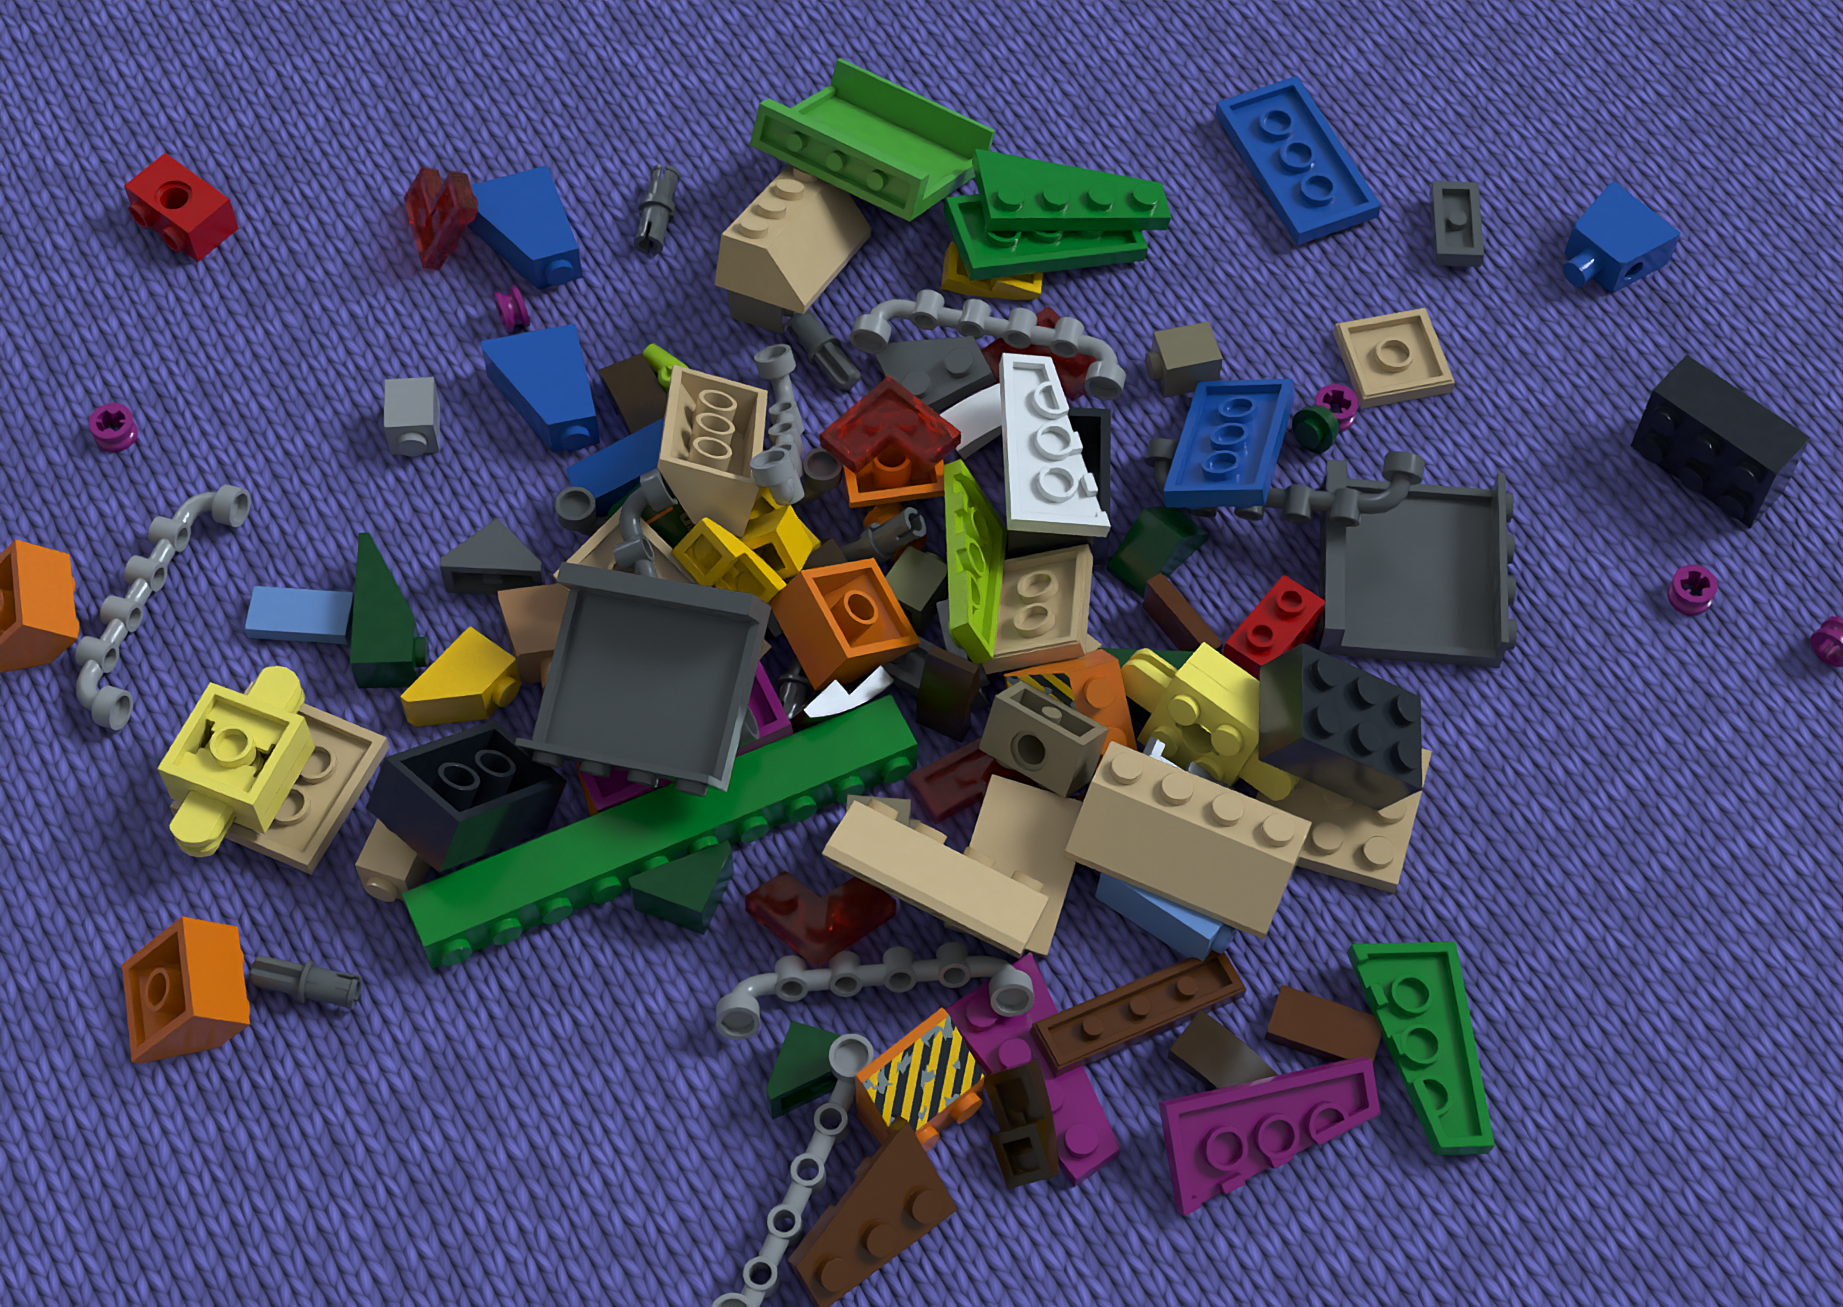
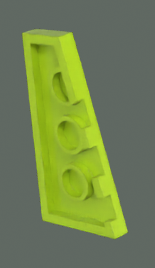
[943,459,1008,665]

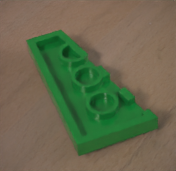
[972,149,1171,231]
[1347,942,1495,1156]

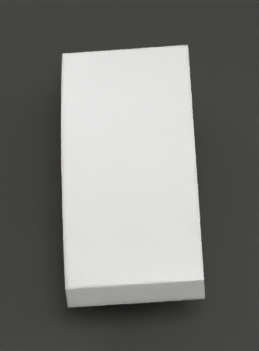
[935,383,1002,459]

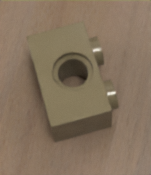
[979,680,1109,798]

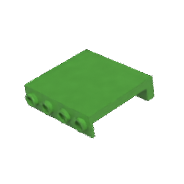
[750,58,996,222]

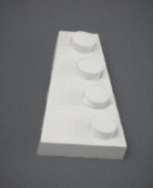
[999,353,1111,537]

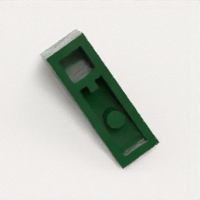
[350,532,429,689]

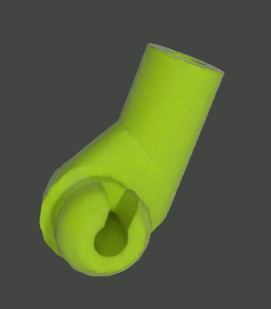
[642,343,688,396]

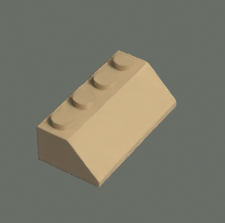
[714,164,872,314]
[657,364,768,537]
[1063,741,1312,940]
[822,798,1049,959]

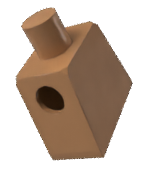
[497,583,569,694]

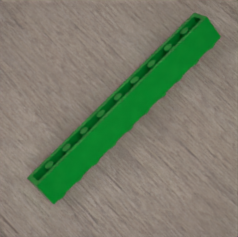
[401,694,918,969]

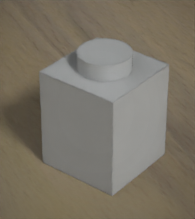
[384,377,440,456]

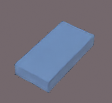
[244,586,354,644]

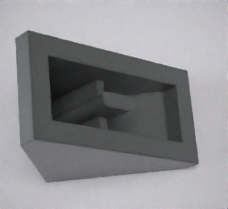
[440,518,546,595]

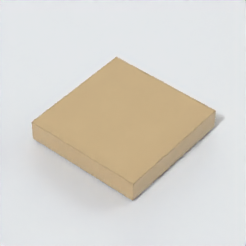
[1333,308,1455,409]

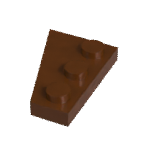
[788,1115,958,1307]

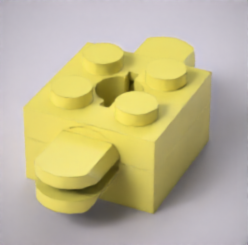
[1120,642,1302,801]
[157,666,315,857]

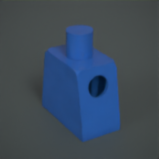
[1563,181,1681,292]

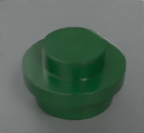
[1292,405,1339,453]

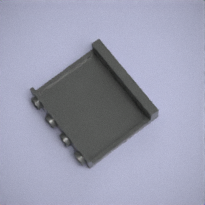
[1318,460,1517,668]
[515,561,771,797]

